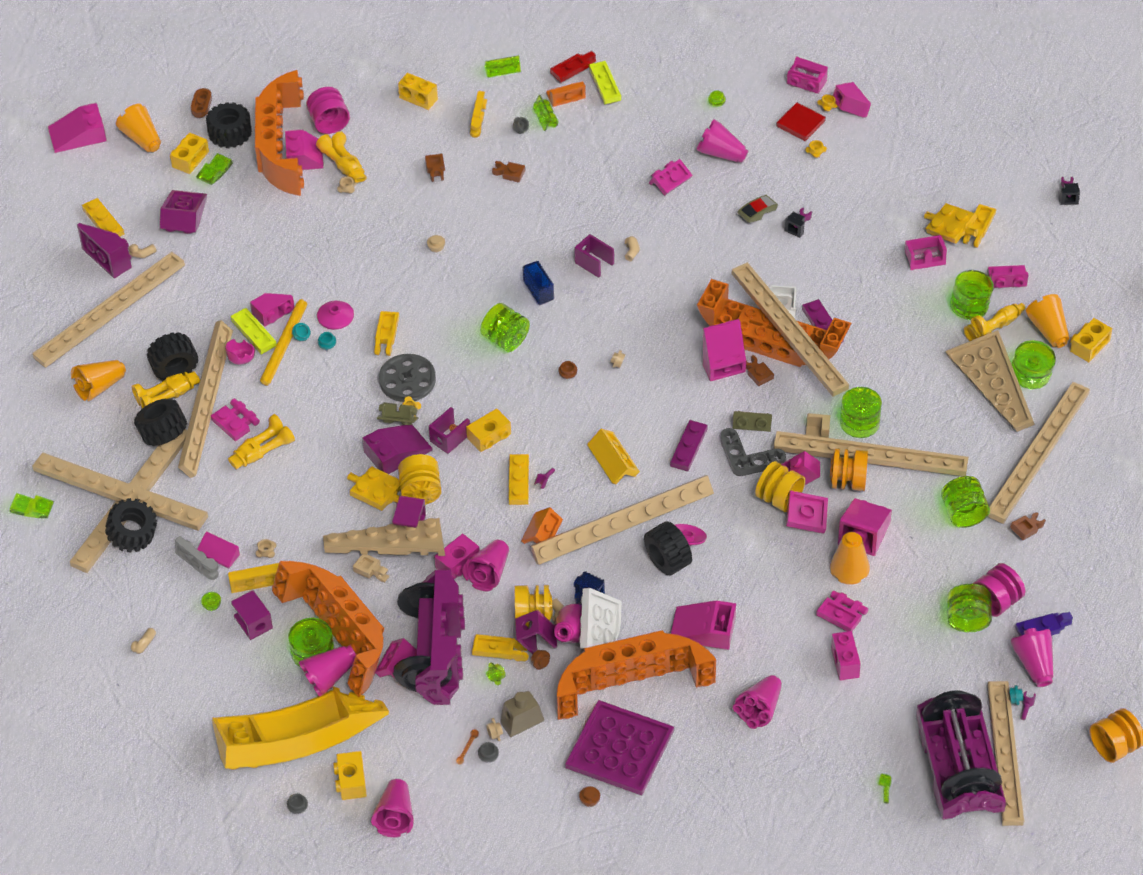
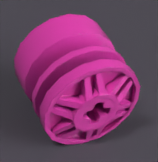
[306,87,350,134]
[971,563,1026,617]

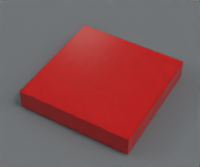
[777,102,826,142]

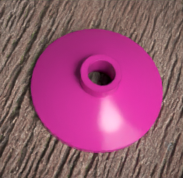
[317,300,354,330]
[675,524,707,546]

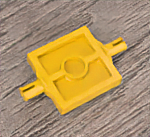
[924,203,978,244]
[347,466,401,511]

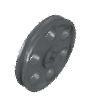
[379,354,436,402]

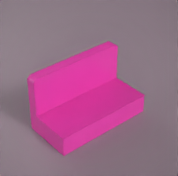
[375,638,417,679]

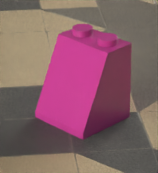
[838,498,892,556]

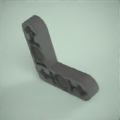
[721,428,786,476]

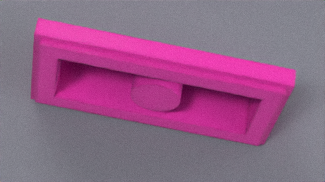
[197,532,240,568]

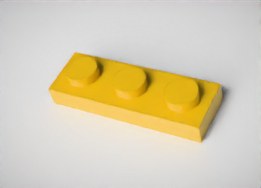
[82,198,124,236]
[509,454,529,505]

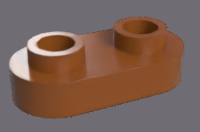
[191,88,212,118]

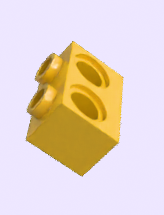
[398,72,438,110]
[170,132,209,174]
[1070,318,1113,362]

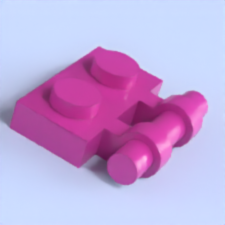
[211,398,260,441]
[817,590,869,632]

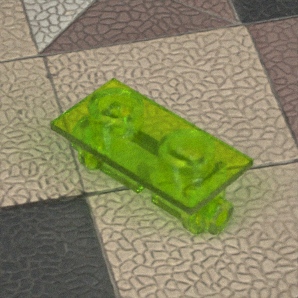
[484,55,521,78]
[533,95,559,131]

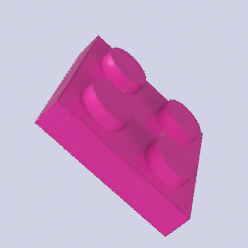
[786,490,828,534]

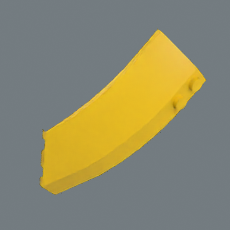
[212,686,389,770]

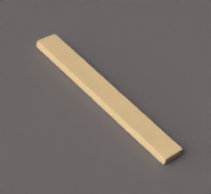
[987,681,1024,826]

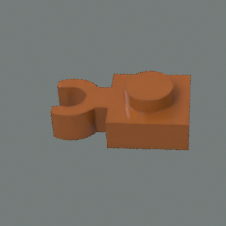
[425,153,445,182]
[492,161,526,183]
[746,355,774,387]
[1010,512,1046,540]

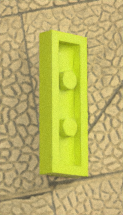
[589,61,621,104]
[230,308,277,354]

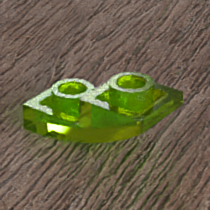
[196,153,233,185]
[9,493,54,518]

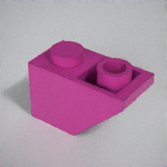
[833,82,871,118]
[250,293,294,327]
[781,451,820,485]

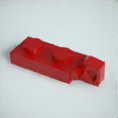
[550,51,596,83]

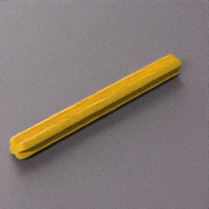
[260,299,307,386]

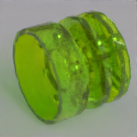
[950,270,994,320]
[480,303,530,352]
[840,387,882,438]
[941,476,990,528]

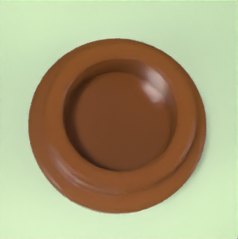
[559,361,578,379]
[531,650,550,670]
[579,786,600,807]

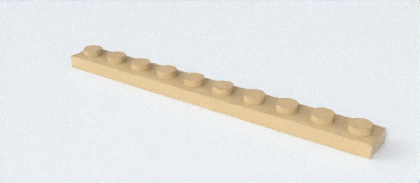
[32,252,185,368]
[732,262,849,397]
[178,320,233,478]
[986,382,1090,524]
[70,429,187,573]
[774,431,968,477]
[32,452,208,531]
[530,475,714,565]

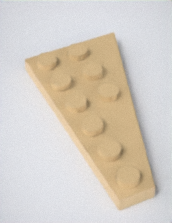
[945,330,1035,432]
[323,518,445,556]

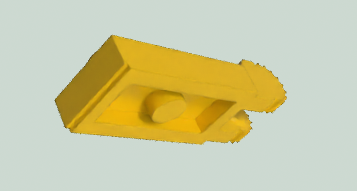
[470,91,487,138]
[963,204,996,248]
[374,311,400,356]
[472,634,529,662]

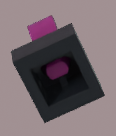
[1060,176,1080,205]
[784,207,812,238]

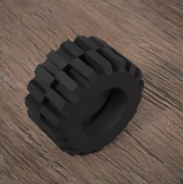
[206,102,252,148]
[146,332,198,381]
[134,398,187,446]
[105,498,157,553]
[644,521,692,576]

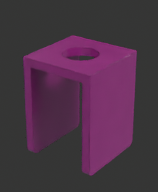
[574,234,615,278]
[429,407,470,454]
[392,496,426,528]
[231,590,273,640]
[515,610,557,655]

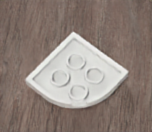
[579,588,622,650]

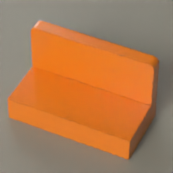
[546,81,586,107]
[521,507,563,544]

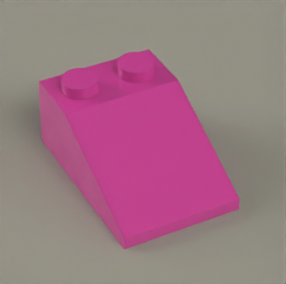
[48,103,106,153]

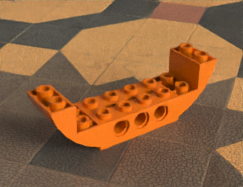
[255,70,304,196]
[697,279,851,367]
[272,561,384,697]
[557,630,716,720]

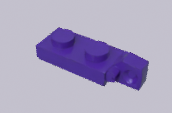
[1015,612,1073,636]

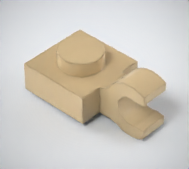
[352,554,389,582]

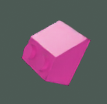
[285,130,324,170]

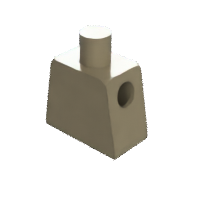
[500,691,544,738]

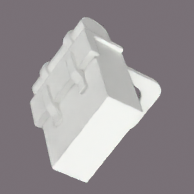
[770,285,796,319]

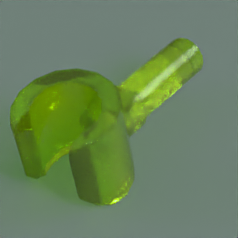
[878,773,892,804]

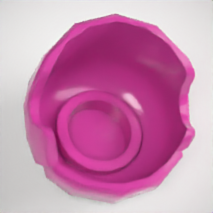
[225,339,255,365]

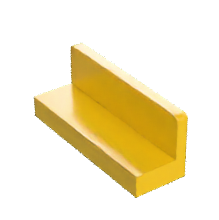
[587,428,640,484]
[228,563,279,593]

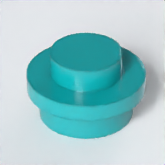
[292,323,311,341]
[318,332,336,349]
[1009,685,1023,706]

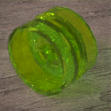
[1011,340,1056,389]
[947,584,992,632]
[288,617,334,667]

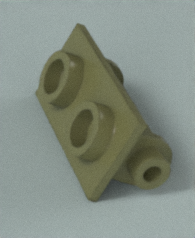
[377,402,419,425]
[733,411,772,432]

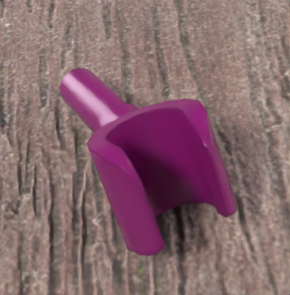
[534,468,555,489]
[1021,691,1036,720]

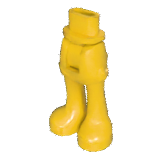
[316,131,367,183]
[964,303,1025,341]
[131,371,200,408]
[228,414,295,469]

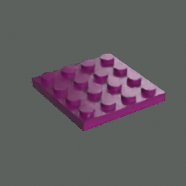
[565,700,674,796]

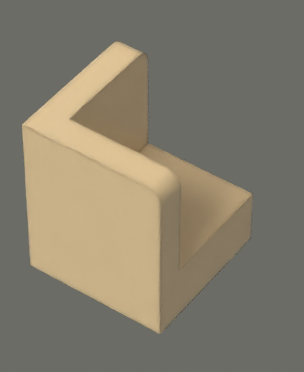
[806,413,831,438]

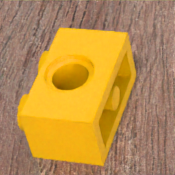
[466,408,511,452]
[333,751,367,800]

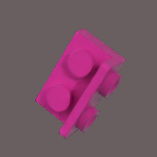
[649,159,693,196]
[988,265,1029,288]

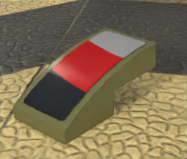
[737,195,778,223]

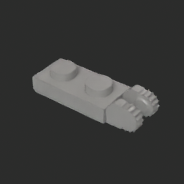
[175,536,219,580]

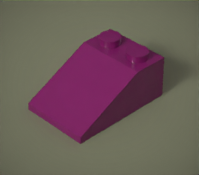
[160,190,207,234]
[77,223,132,279]
[362,424,433,474]

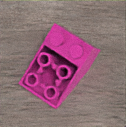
[703,319,746,381]
[671,600,736,650]

